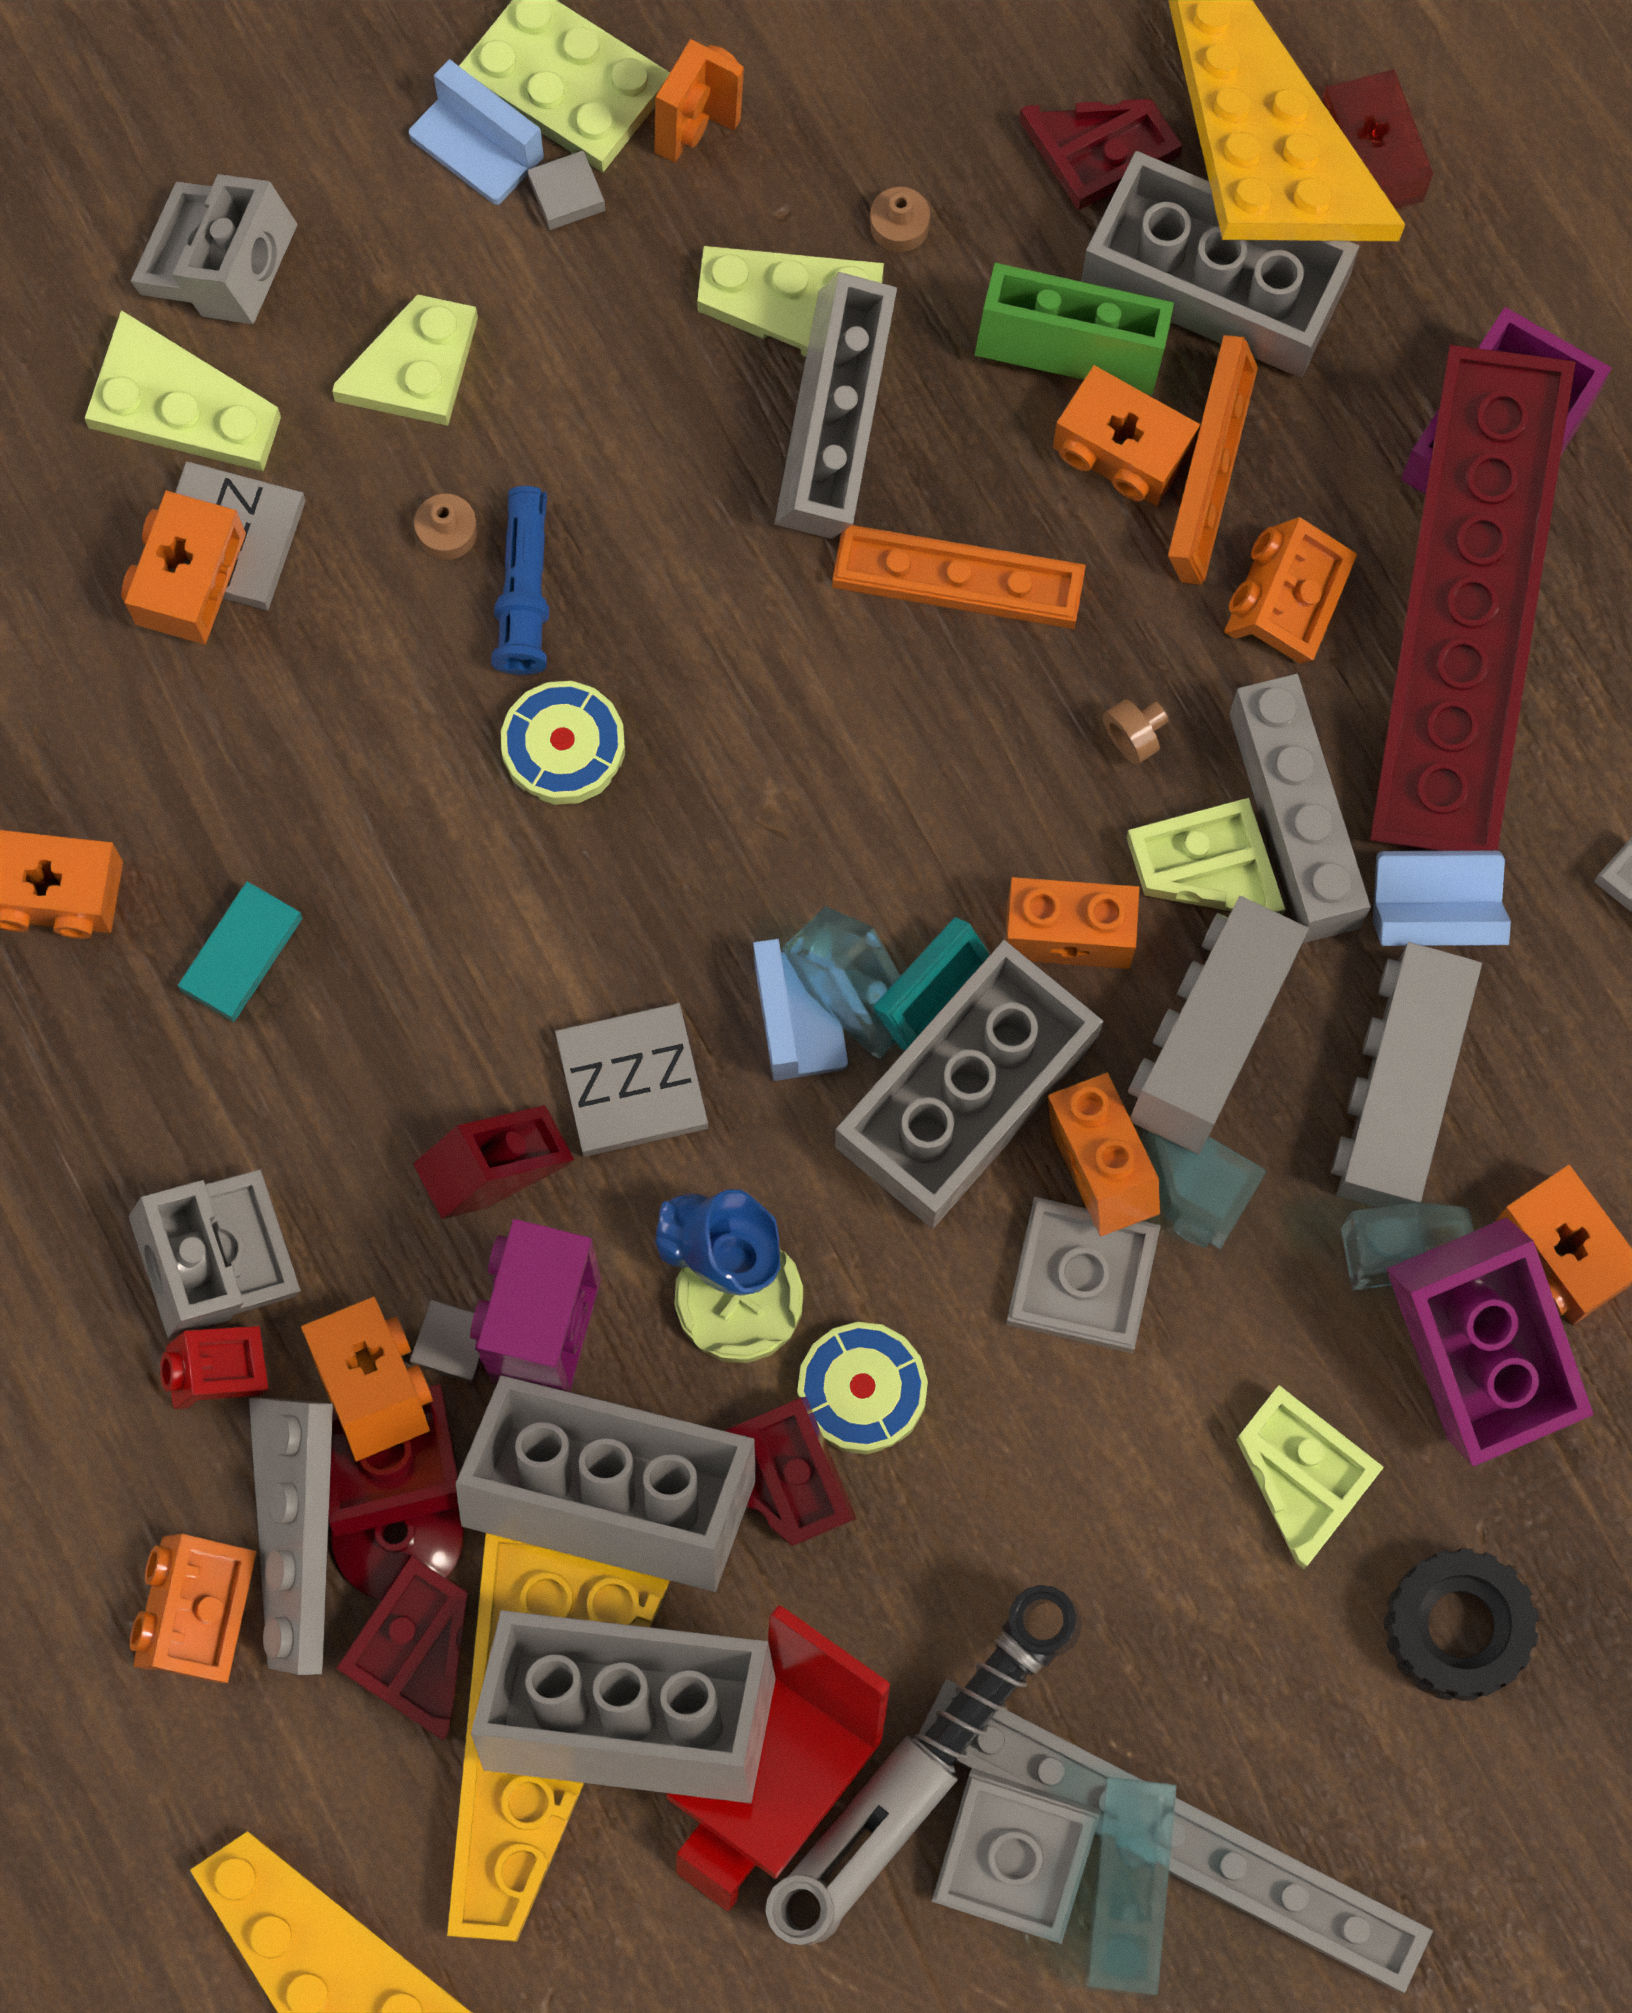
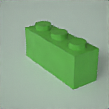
[974,263,1174,395]

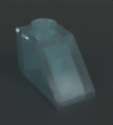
[782,906,900,1058]
[1142,1128,1267,1249]
[1341,1202,1474,1291]

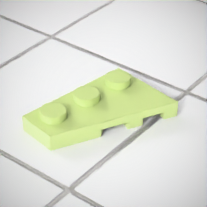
[697,246,884,356]
[85,310,281,471]

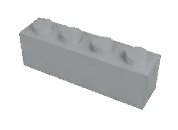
[774,272,897,539]
[1229,674,1371,944]
[1127,896,1309,1155]
[1330,942,1483,1217]

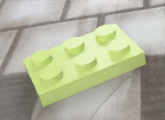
[459,0,670,173]

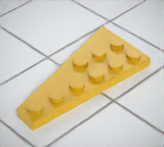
[1168,0,1406,241]
[447,1533,670,1942]
[190,1831,473,2013]

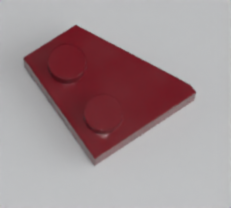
[1019,99,1183,211]

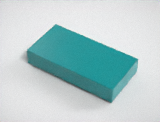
[177,881,303,1023]
[872,917,990,1050]

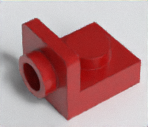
[160,1326,268,1409]

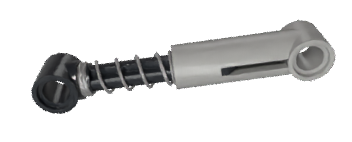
[766,1585,1082,1945]

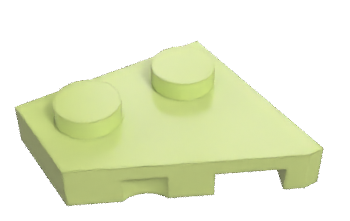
[332,294,478,426]

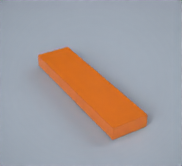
[1168,335,1258,585]
[832,525,1086,629]

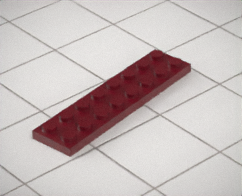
[1370,345,1576,851]

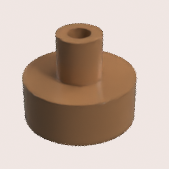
[870,187,930,252]
[414,494,478,560]
[1102,699,1169,765]

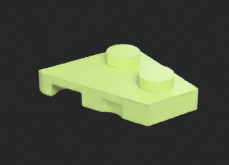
[1126,798,1285,915]
[1236,1385,1384,1569]

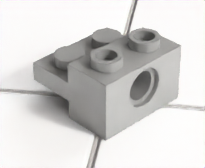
[131,174,298,324]
[128,1169,301,1338]

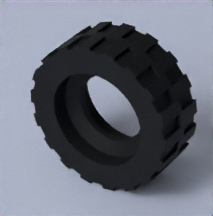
[1384,1548,1539,1701]

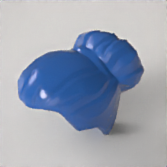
[655,1189,781,1296]

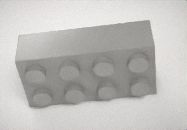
[1081,151,1359,378]
[835,940,1103,1229]
[456,1375,755,1592]
[471,1610,776,1803]

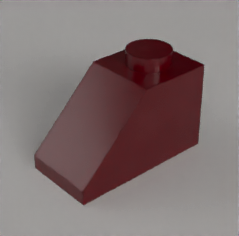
[413,1105,575,1220]

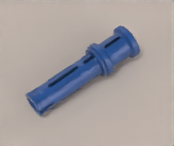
[491,486,550,675]

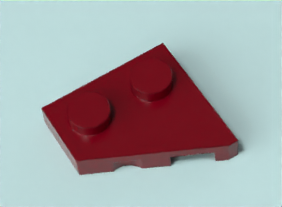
[725,1397,857,1546]
[336,1555,468,1740]

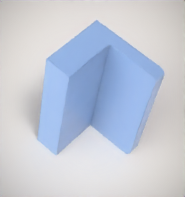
[409,59,544,205]
[1373,851,1511,946]
[753,939,848,1081]

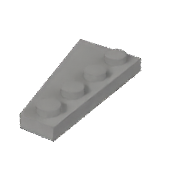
[249,1398,333,1675]

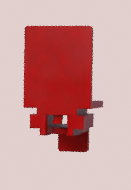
[666,1605,890,1912]

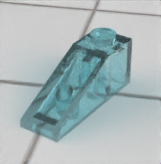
[1084,1777,1176,1999]

